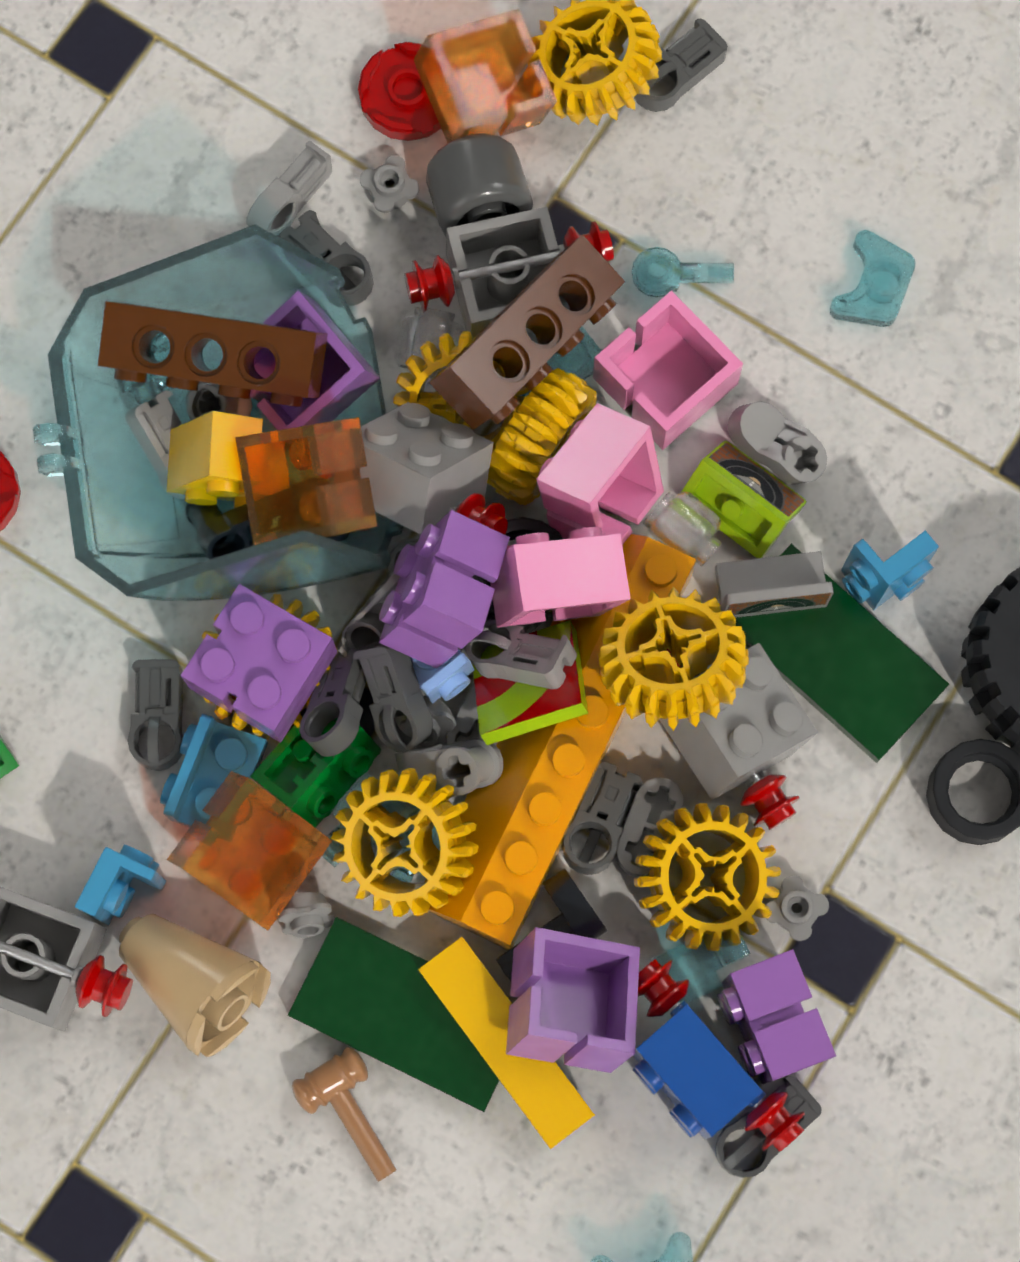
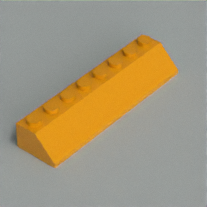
[424,534,696,950]

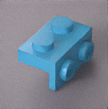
[841,530,939,611]

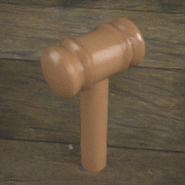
[292,1047,397,1182]

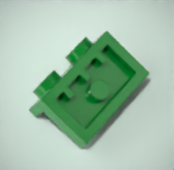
[250,714,381,829]

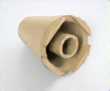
[119,914,271,1057]

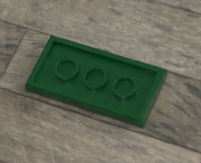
[736,543,949,763]
[287,917,513,1112]

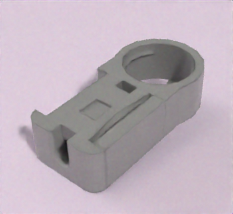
[246,141,332,241]
[125,391,185,499]
[465,620,577,689]

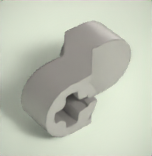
[728,401,827,485]

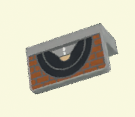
[715,551,834,618]

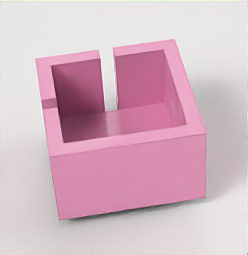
[593,290,743,450]
[536,403,664,545]
[490,527,630,628]

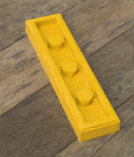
[418,937,595,1150]

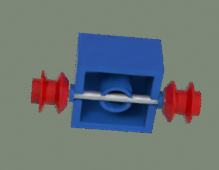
[632,959,805,1152]

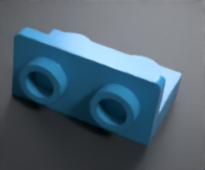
[160,713,268,842]
[75,844,166,925]

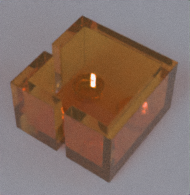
[414,9,557,144]
[235,417,377,546]
[166,771,332,931]

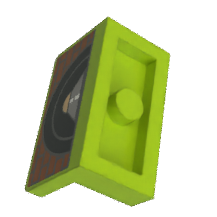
[677,441,807,558]

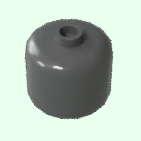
[426,133,533,237]

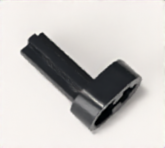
[496,868,608,982]

